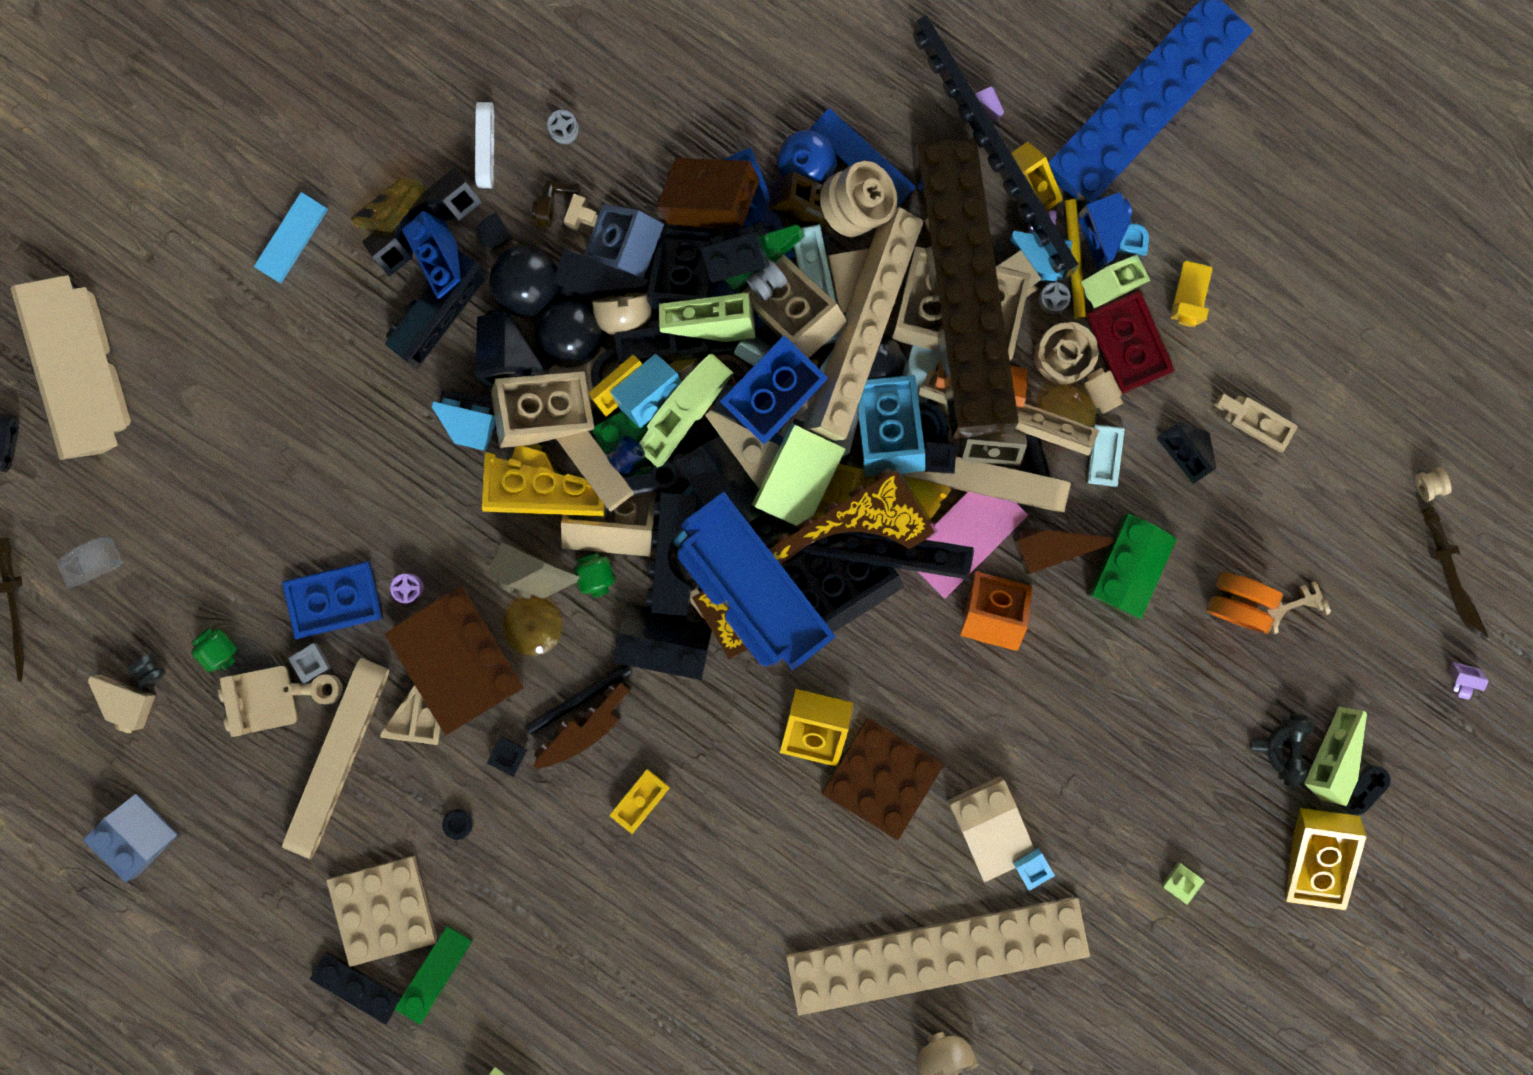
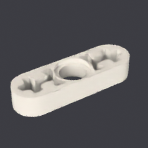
[475,102,494,188]

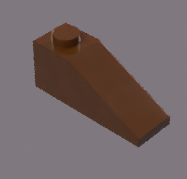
[1014,527,1114,574]

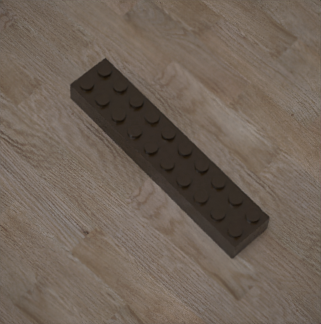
[913,138,1019,439]

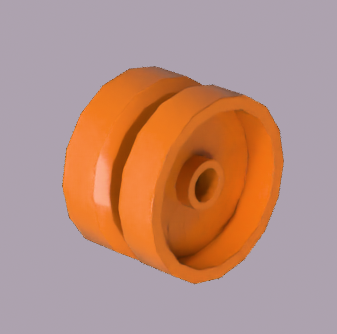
[1205,572,1283,634]

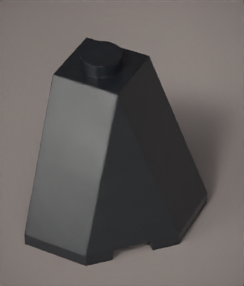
[476,309,550,389]

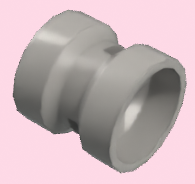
[745,259,788,302]

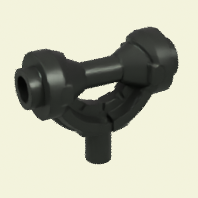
[1251,713,1314,787]

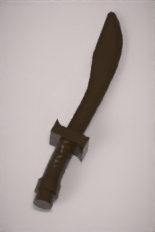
[1421,506,1488,639]
[0,538,24,682]

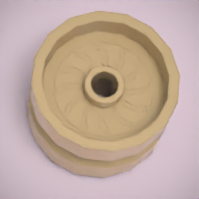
[820,161,897,237]

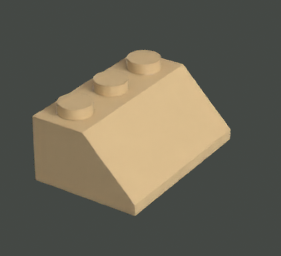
[561,491,658,557]

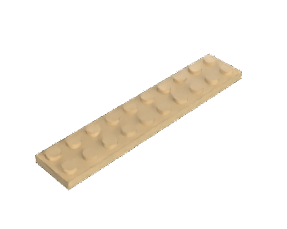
[786,896,1090,1016]

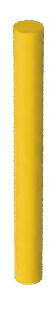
[1065,199,1086,319]

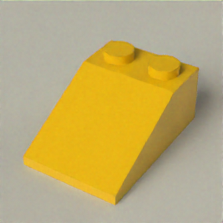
[1286,808,1366,910]

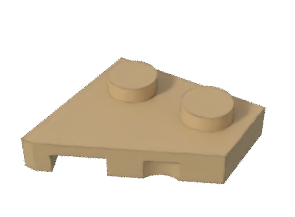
[380,685,441,745]

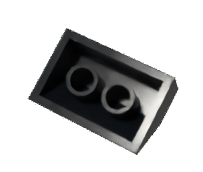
[676,436,767,524]
[613,603,712,680]

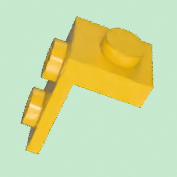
[1170,261,1213,327]

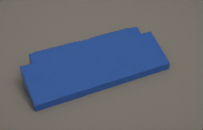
[677,492,836,670]

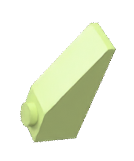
[659,293,755,342]
[1304,707,1367,806]

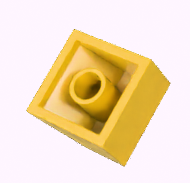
[780,689,853,767]

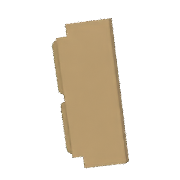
[10,275,131,460]

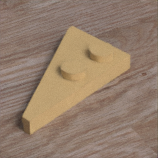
[705,411,780,489]

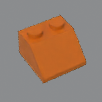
[960,571,1033,651]

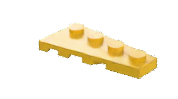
[482,452,604,516]

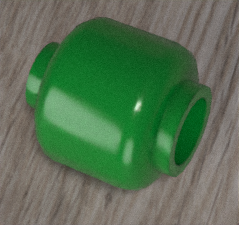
[572,552,616,598]
[191,628,237,672]

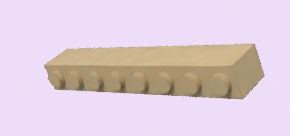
[804,207,924,441]

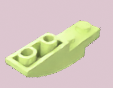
[636,354,734,467]

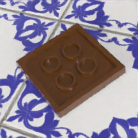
[822,717,945,840]

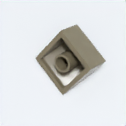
[487,542,579,599]

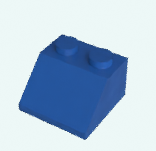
[1078,192,1132,271]

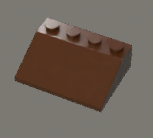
[384,585,524,736]

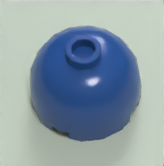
[777,130,837,185]

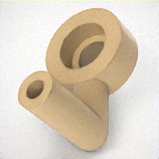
[280,675,343,704]

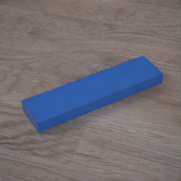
[809,108,916,208]

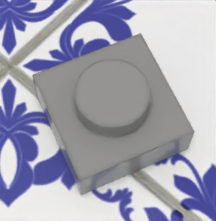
[288,643,331,684]

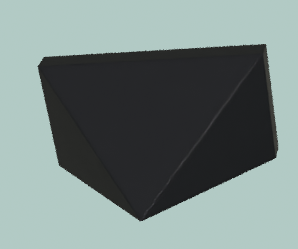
[1157,421,1217,484]

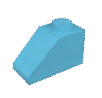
[1009,231,1072,283]

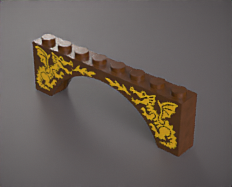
[692,468,938,660]

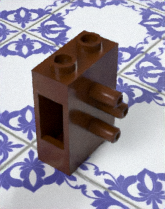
[657,158,760,229]

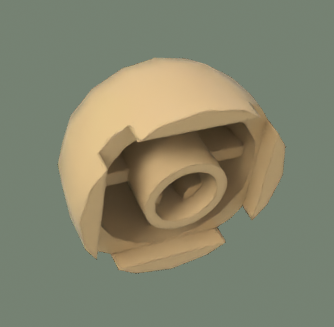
[592,292,652,334]
[917,1032,979,1075]

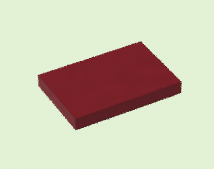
[1086,290,1175,394]

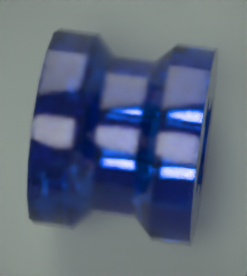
[607,436,645,474]

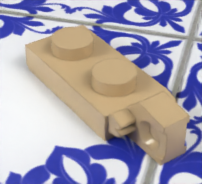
[1213,394,1298,453]

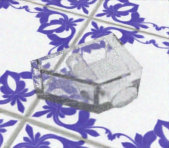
[56,537,124,589]

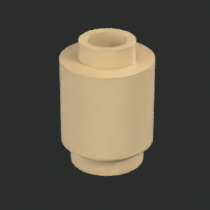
[1084,368,1123,414]

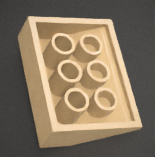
[892,246,1031,361]

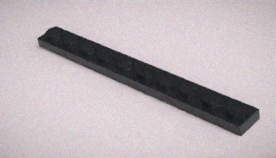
[913,15,1079,279]

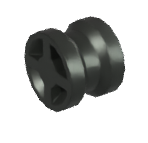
[127,653,166,689]

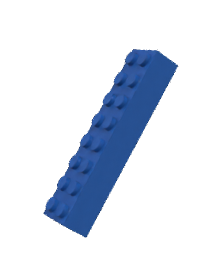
[1049,0,1254,208]

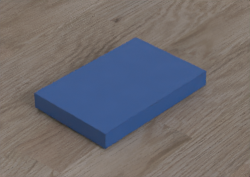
[282,561,384,639]

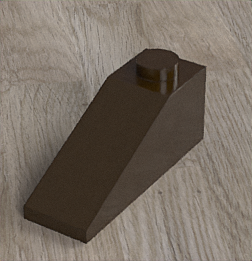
[768,171,832,228]

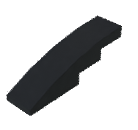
[614,326,739,364]

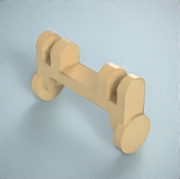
[1264,581,1330,634]

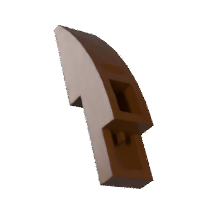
[533,681,631,769]

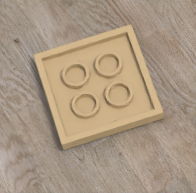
[326,855,438,967]

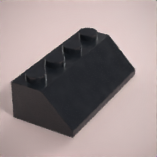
[385,250,489,369]

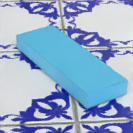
[254,192,328,284]

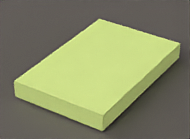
[752,423,846,526]

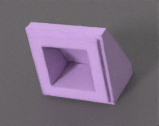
[975,86,1004,122]

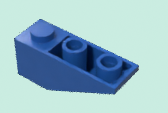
[402,211,461,299]

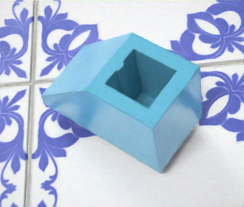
[432,398,495,451]

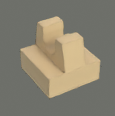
[563,194,598,231]

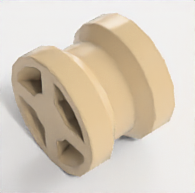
[1415,466,1452,502]

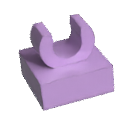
[1448,662,1489,700]

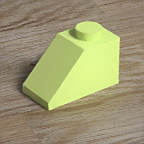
[1081,255,1151,308]

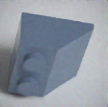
[583,204,664,279]
[83,793,179,882]

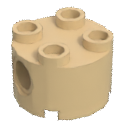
[1033,322,1098,386]

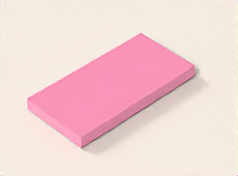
[917,492,1028,599]

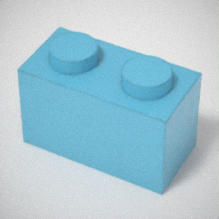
[610,354,682,428]

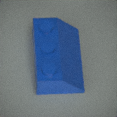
[720,335,828,445]

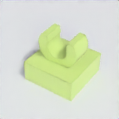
[1161,862,1204,905]

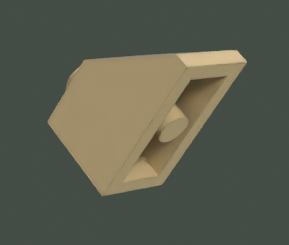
[997,250,1041,298]
[88,675,156,733]

